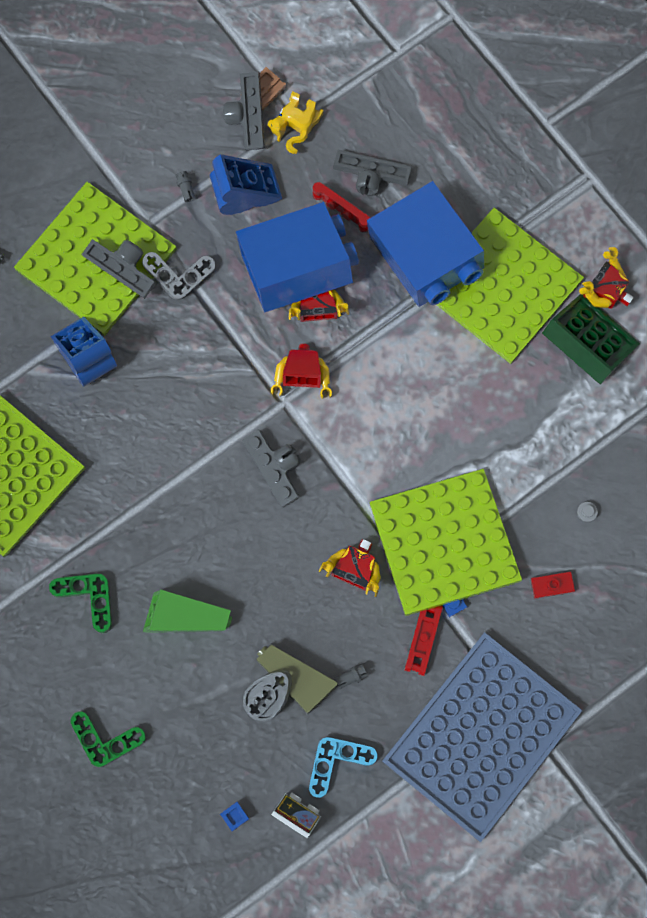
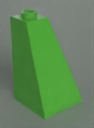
[143,590,232,633]

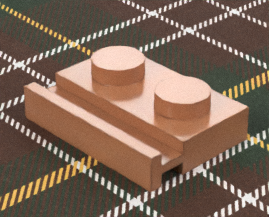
[260,67,286,111]

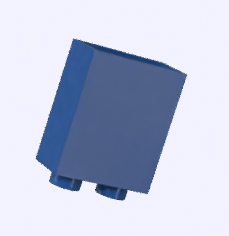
[367,181,484,307]
[236,202,359,313]

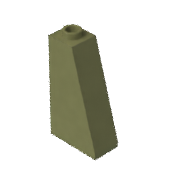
[257,645,338,714]

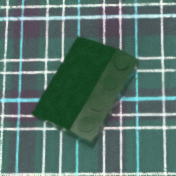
[542,294,640,385]

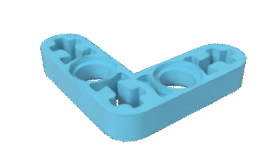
[309,737,377,798]

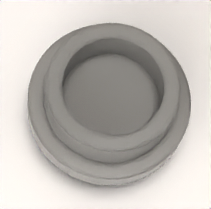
[577,502,598,522]

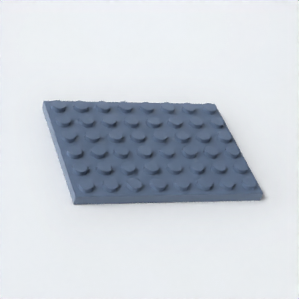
[382,632,582,842]

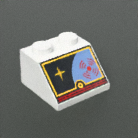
[271,792,321,838]

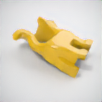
[268,91,323,154]

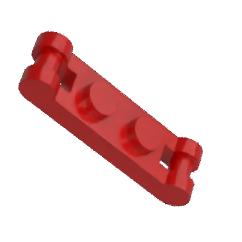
[313,182,370,232]
[404,606,443,676]

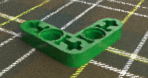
[49,574,112,633]
[70,712,146,767]

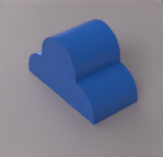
[210,154,282,215]
[51,317,117,387]

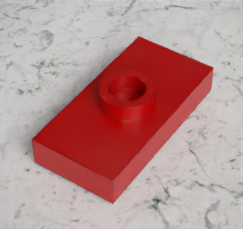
[530,572,575,599]

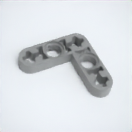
[142,252,215,300]

